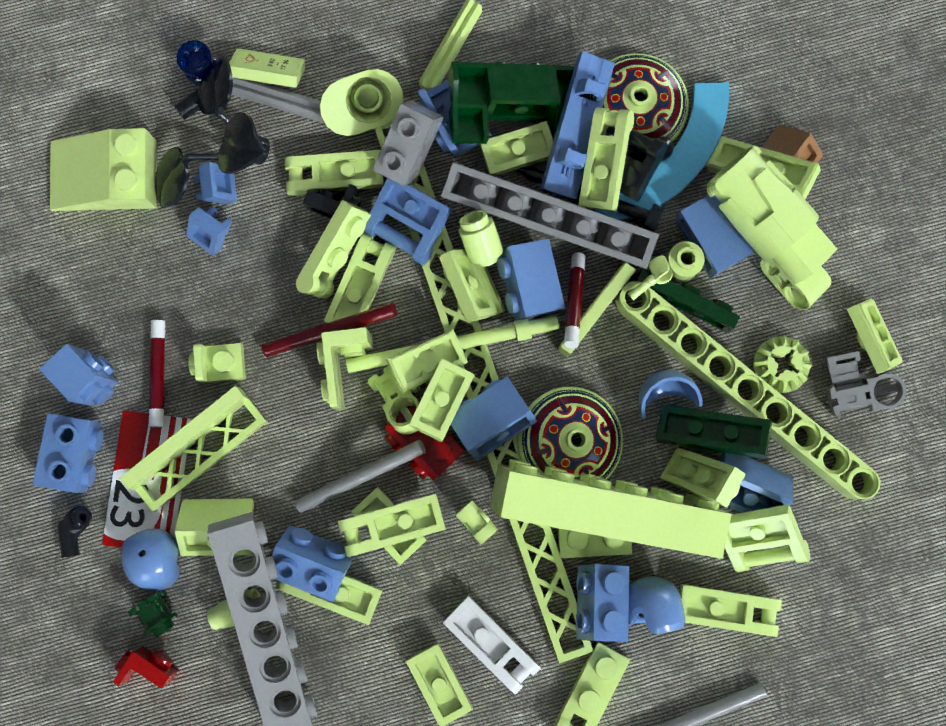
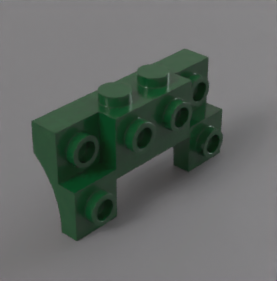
[448,62,591,144]

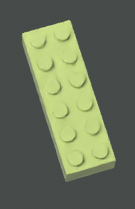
[490,459,732,559]

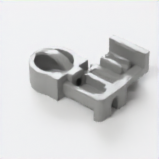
[823,350,906,418]

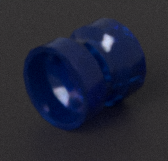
[176,40,216,86]

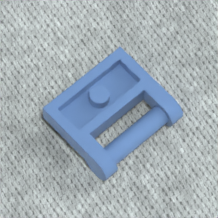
[364,178,453,266]

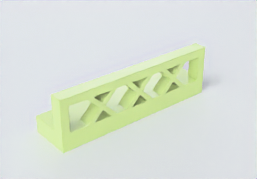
[119,386,268,512]

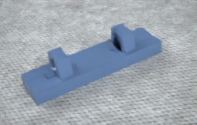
[540,51,615,201]

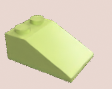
[50,128,157,211]

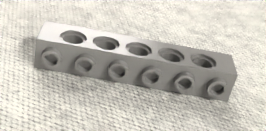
[441,162,659,269]
[207,512,318,726]

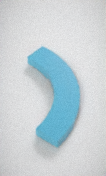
[594,82,729,221]

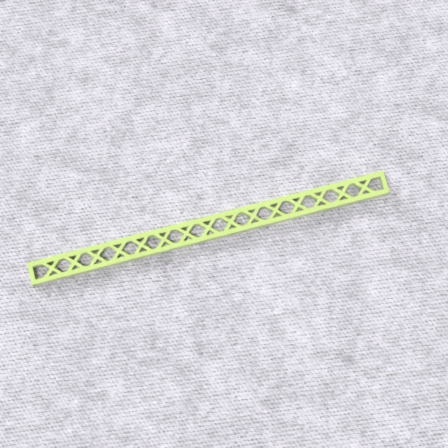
[374,120,594,664]

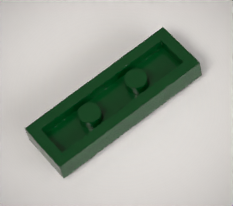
[635,268,740,333]
[655,404,772,459]

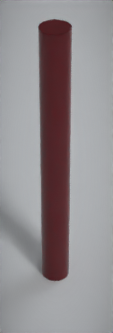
[262,302,397,357]

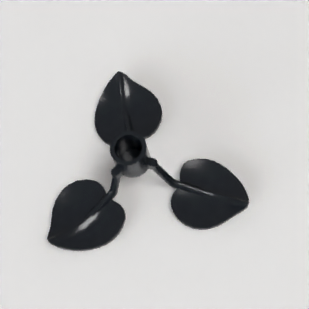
[155,54,270,209]

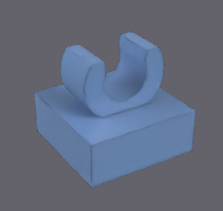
[194,162,237,205]
[186,207,232,256]

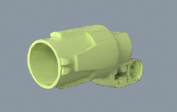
[706,146,837,310]

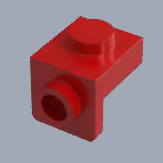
[113,646,179,689]

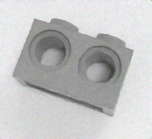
[373,101,444,186]

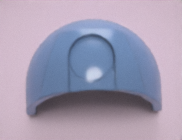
[638,370,703,419]

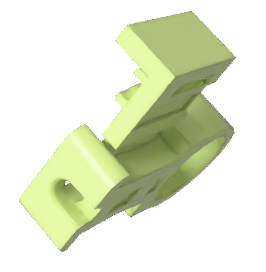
[368,366,431,435]

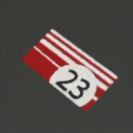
[102,411,191,548]

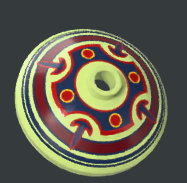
[590,53,689,155]
[517,387,623,480]

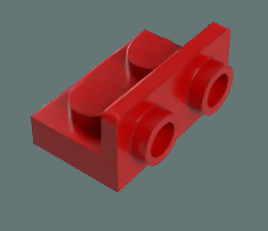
[384,406,465,481]

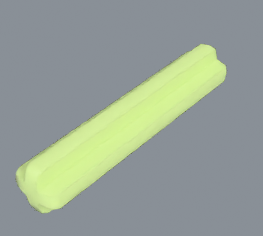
[419,0,482,92]

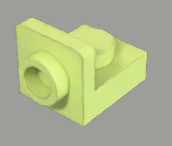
[189,343,246,383]

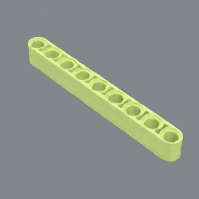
[616,281,880,499]

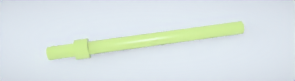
[346,316,559,373]

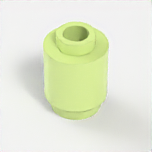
[458,210,503,267]
[665,241,705,283]

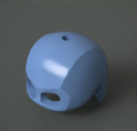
[121,529,180,591]
[629,576,685,634]

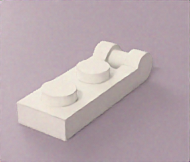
[443,595,541,695]

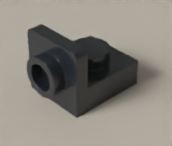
[303,184,362,219]

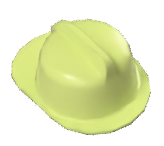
[320,69,403,136]

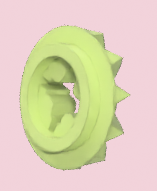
[753,335,812,393]

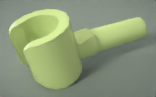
[628,255,673,301]

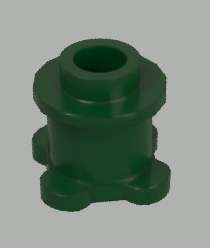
[128,590,177,638]

